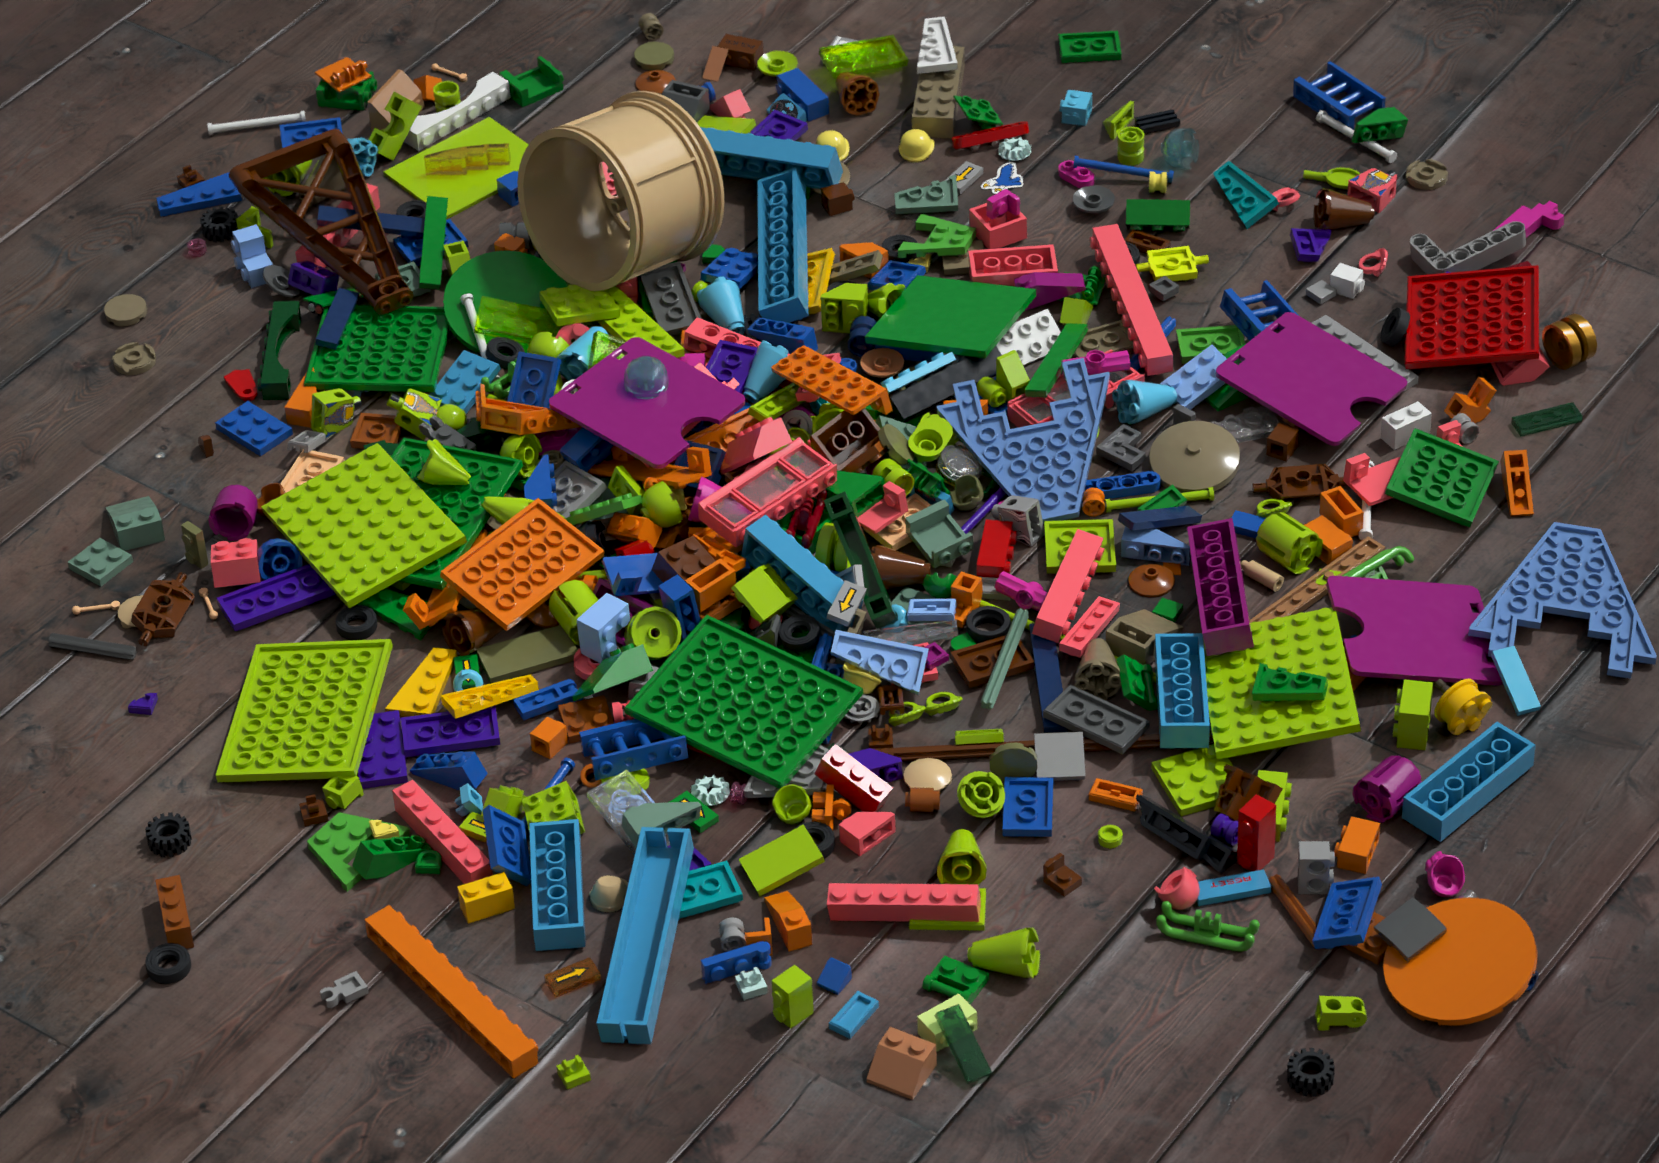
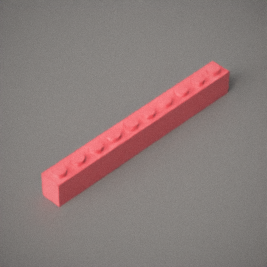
[1090,224,1173,376]

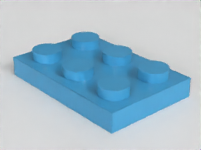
[429,350,501,414]

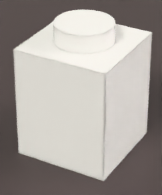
[1330,263,1365,299]

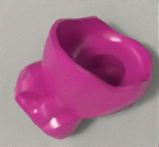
[1425,851,1465,897]

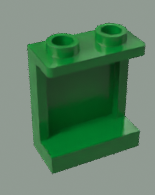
[500,56,564,108]
[316,71,377,111]

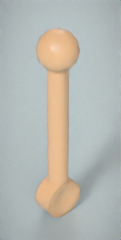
[431,63,467,81]
[199,588,218,619]
[72,601,120,615]

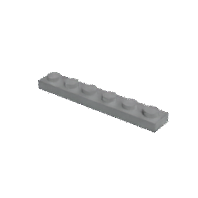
[1312,315,1419,392]

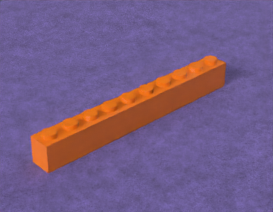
[365,905,539,1079]

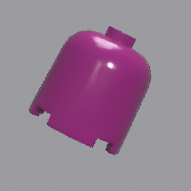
[208,485,258,541]

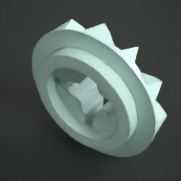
[998,137,1031,161]
[691,774,730,806]

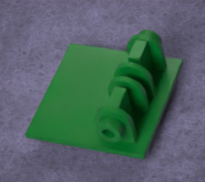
[953,95,1003,130]
[1058,266,1106,305]
[905,459,950,498]

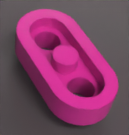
[1058,160,1094,188]

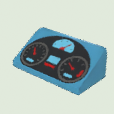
[767,93,806,122]

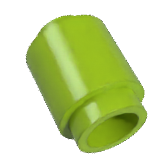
[976,377,1008,407]

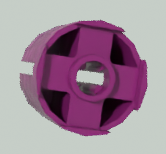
[1352,755,1422,823]

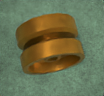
[1542,313,1597,370]

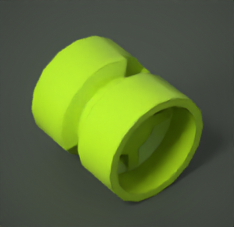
[433,81,461,113]
[1117,127,1144,166]
[872,459,914,496]

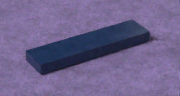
[315,288,359,350]
[1118,505,1202,531]

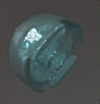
[1161,128,1199,169]
[624,356,669,399]

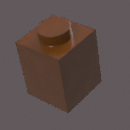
[821,182,855,216]
[1266,423,1299,462]

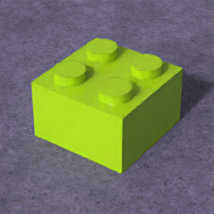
[1393,679,1433,751]

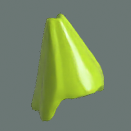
[868,283,906,319]
[417,439,471,485]
[481,496,534,525]

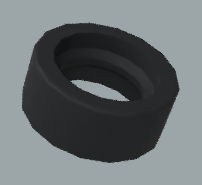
[966,606,1011,644]

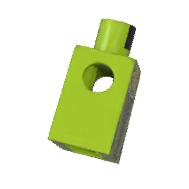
[311,388,362,439]
[386,389,442,440]

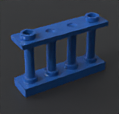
[1293,61,1386,130]
[1220,280,1298,341]
[579,719,688,781]

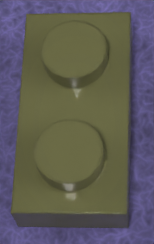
[181,521,209,569]

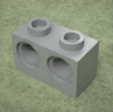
[1297,841,1335,894]

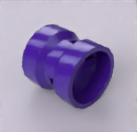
[1210,813,1238,846]

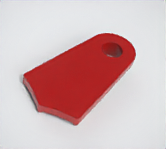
[224,369,258,401]

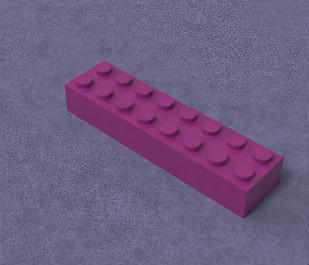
[1187,518,1254,656]

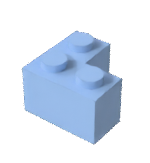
[231,225,273,288]
[577,593,630,663]

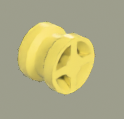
[1149,171,1167,193]

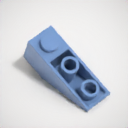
[1121,526,1190,566]

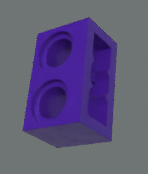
[288,261,339,295]

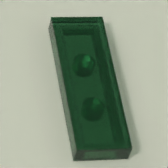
[1511,402,1583,437]
[934,1004,992,1084]

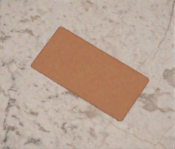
[702,46,728,82]

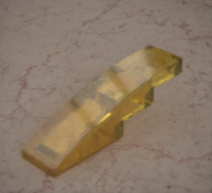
[424,144,511,175]

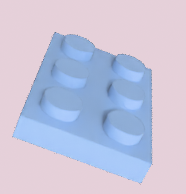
[1160,345,1227,410]

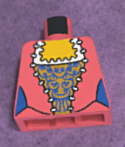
[1348,168,1397,213]

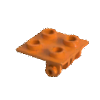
[315,57,372,92]

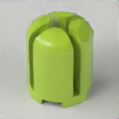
[1256,512,1323,574]
[549,580,599,646]

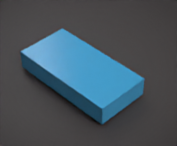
[829,991,879,1039]

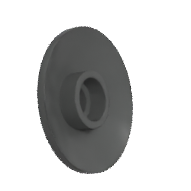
[1073,186,1115,213]
[263,265,301,297]

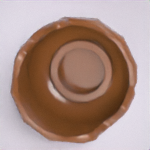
[257,483,286,517]

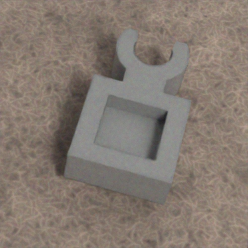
[320,971,369,1008]

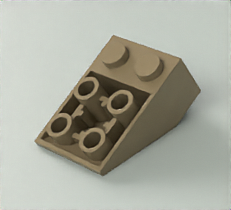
[1106,609,1184,665]

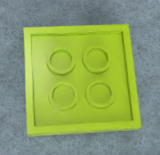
[540,285,620,326]
[1044,519,1116,574]
[1152,744,1233,817]

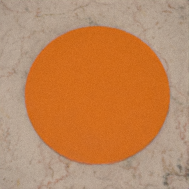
[1383,898,1537,1026]

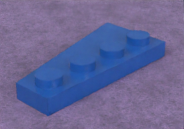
[156,172,242,217]

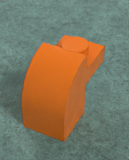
[1444,377,1497,423]
[942,571,983,628]

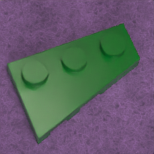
[1252,663,1328,701]

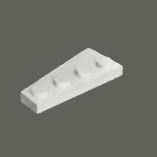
[917,17,957,74]

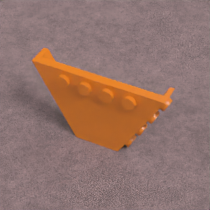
[475,384,581,435]

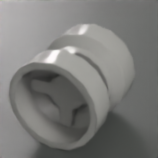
[1450,413,1480,444]
[719,917,746,952]

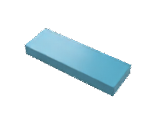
[1491,646,1541,716]

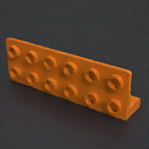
[771,345,892,415]
[588,446,712,489]
[403,529,488,630]

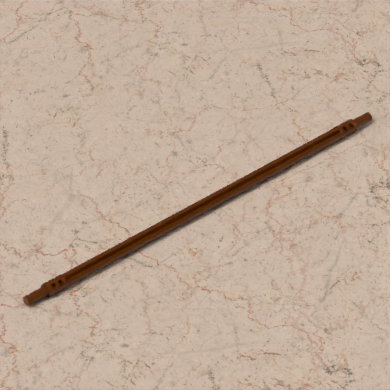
[848,731,1214,761]

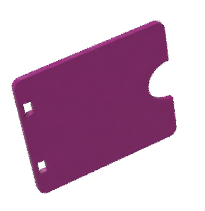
[1215,312,1408,446]
[549,337,745,469]
[1326,576,1503,686]

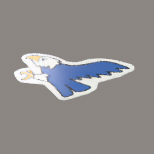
[981,162,1023,194]

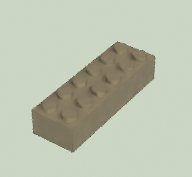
[912,45,965,138]

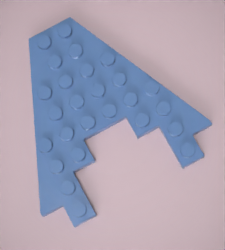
[937,358,1110,524]
[1468,522,1657,679]

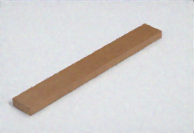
[1250,536,1385,623]

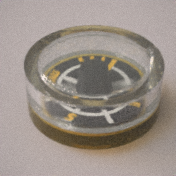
[936,445,984,486]

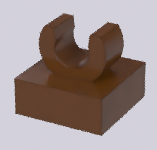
[177,165,205,188]
[868,724,893,749]
[299,794,328,827]

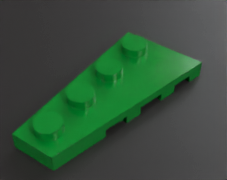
[356,589,432,641]

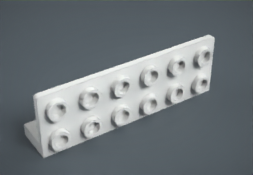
[943,309,1061,366]

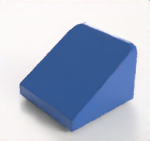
[817,957,852,995]

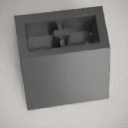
[662,80,710,122]

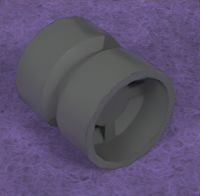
[499,222,531,249]

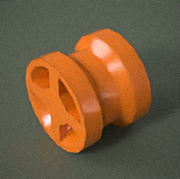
[1082,488,1105,517]

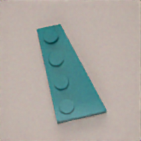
[1213,161,1279,229]

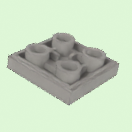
[1034,732,1086,781]

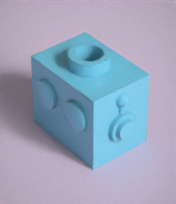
[1060,90,1092,126]

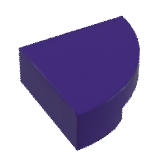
[128,693,158,715]

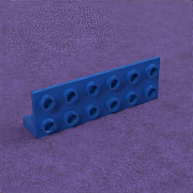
[602,553,751,596]

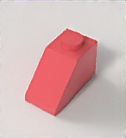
[710,89,751,118]
[839,812,896,856]

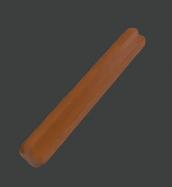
[1269,874,1317,947]

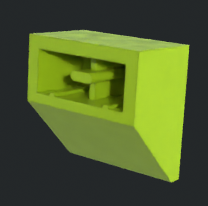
[820,283,869,333]
[731,563,798,623]

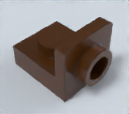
[1043,853,1082,897]

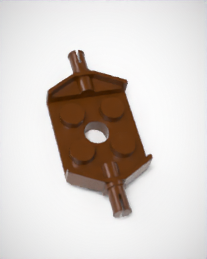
[1252,464,1348,500]
[131,572,195,646]

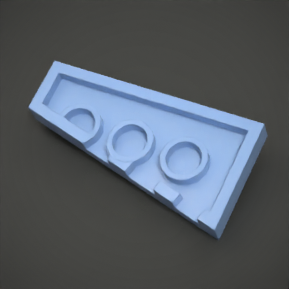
[831,630,929,695]

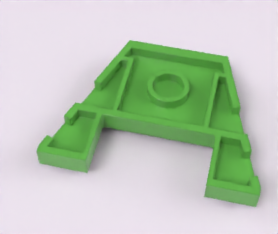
[898,214,976,258]
[307,812,410,892]

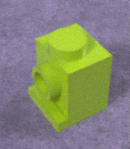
[322,776,364,809]

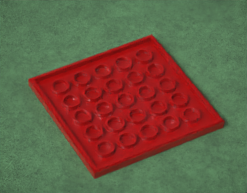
[1405,265,1539,369]

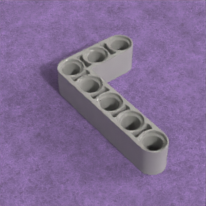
[1410,221,1526,275]

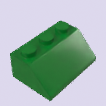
[1126,199,1190,232]

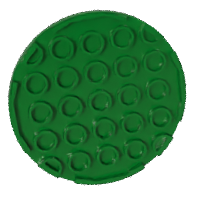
[443,251,568,356]

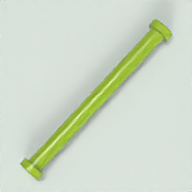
[1104,487,1214,513]

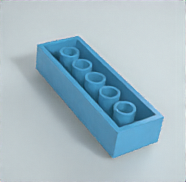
[741,514,863,632]
[1154,633,1210,749]
[1402,722,1535,842]
[529,819,586,951]

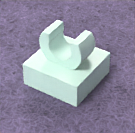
[735,967,768,1000]

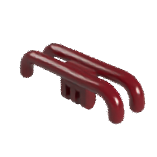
[785,489,827,549]

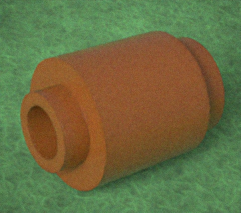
[905,787,940,812]

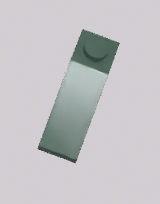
[621,802,701,848]

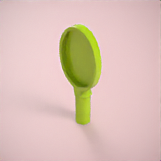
[1303,168,1360,189]

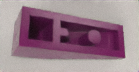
[1014,272,1086,311]

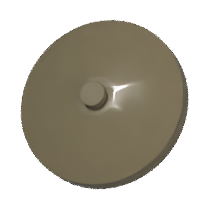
[1149,421,1240,493]

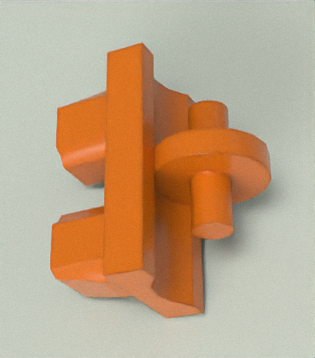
[812,785,852,830]

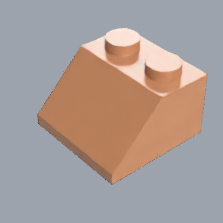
[867,1027,937,1100]

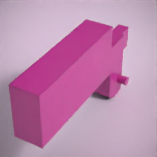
[1493,201,1564,238]

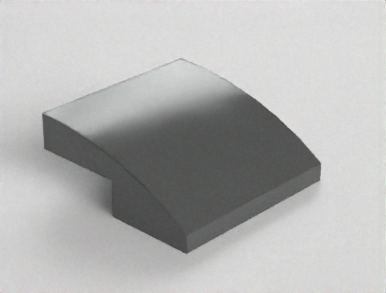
[1374,897,1447,962]

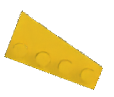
[807,248,835,314]
[385,647,457,717]
[441,674,539,719]

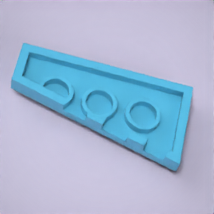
[881,352,956,395]

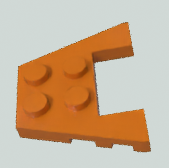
[692,523,746,571]

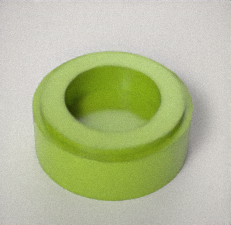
[1098,825,1123,848]

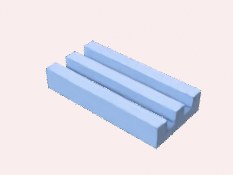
[907,599,957,621]

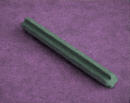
[981,608,1029,710]

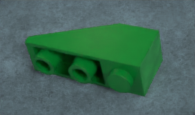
[1351,107,1408,143]
[352,835,432,879]

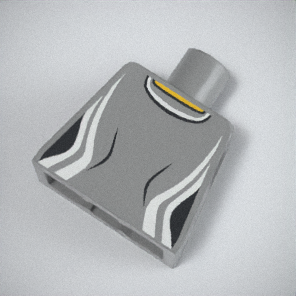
[991,495,1045,547]

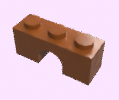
[155,875,194,949]

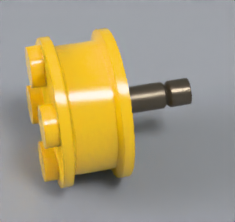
[1434,679,1492,735]

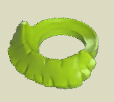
[1256,499,1292,518]
[925,692,963,716]
[889,702,926,726]

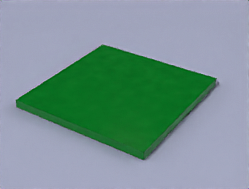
[865,275,1036,358]
[304,305,450,392]

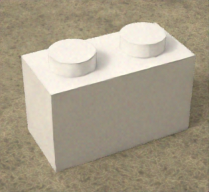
[1381,402,1432,450]

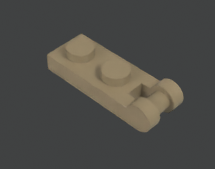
[828,250,883,286]

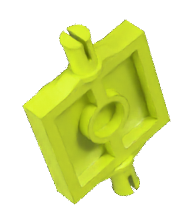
[1136,246,1209,281]

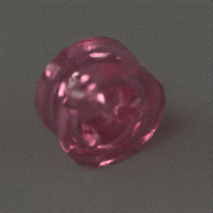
[187,238,207,257]
[729,782,747,805]

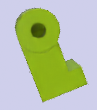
[1315,996,1367,1030]

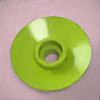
[757,51,798,76]

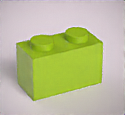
[772,965,814,1028]

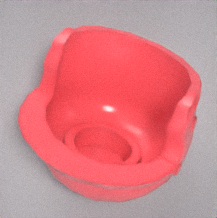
[1154,867,1200,910]

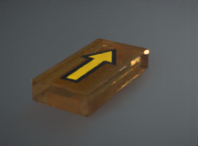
[544,957,601,997]

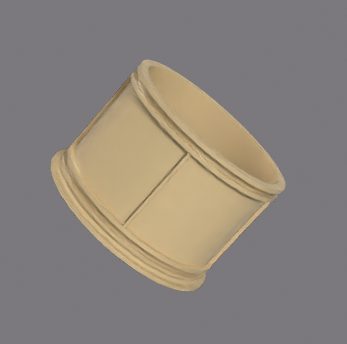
[518,91,724,291]

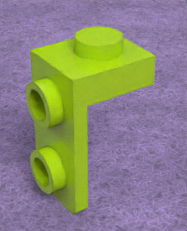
[236,206,274,249]

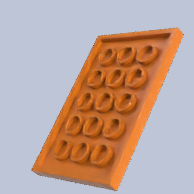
[440,498,604,631]

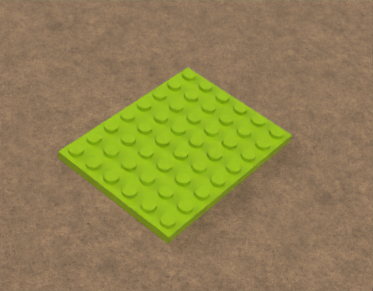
[261,443,467,608]
[1203,607,1361,760]
[215,639,393,782]

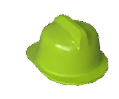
[908,417,953,463]

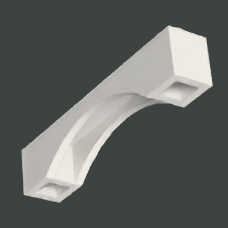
[404,72,511,151]

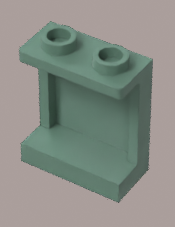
[905,499,974,568]

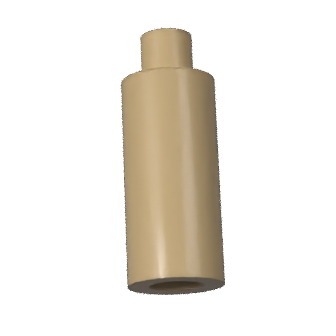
[1241,560,1284,592]

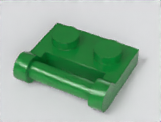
[1117,654,1158,711]
[922,955,989,1005]

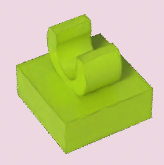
[556,1055,591,1090]

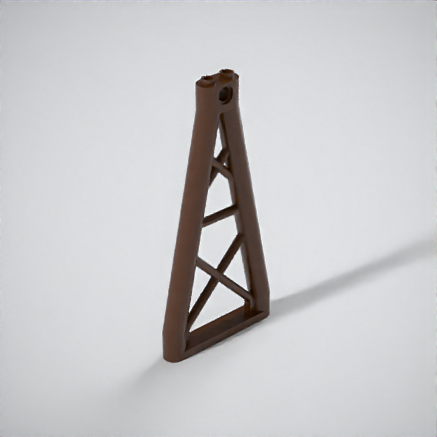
[229,129,414,315]

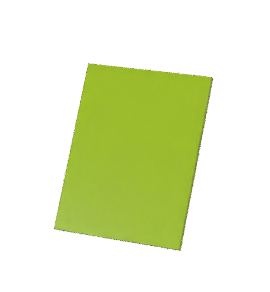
[384,117,529,220]

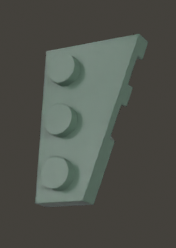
[894,175,958,214]

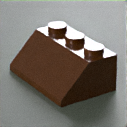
[810,408,880,471]

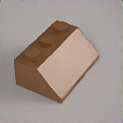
[367,69,424,133]

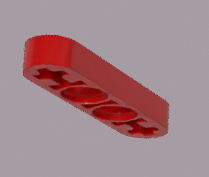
[952,121,1029,149]

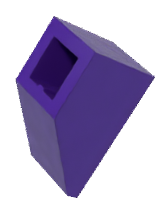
[849,748,903,783]

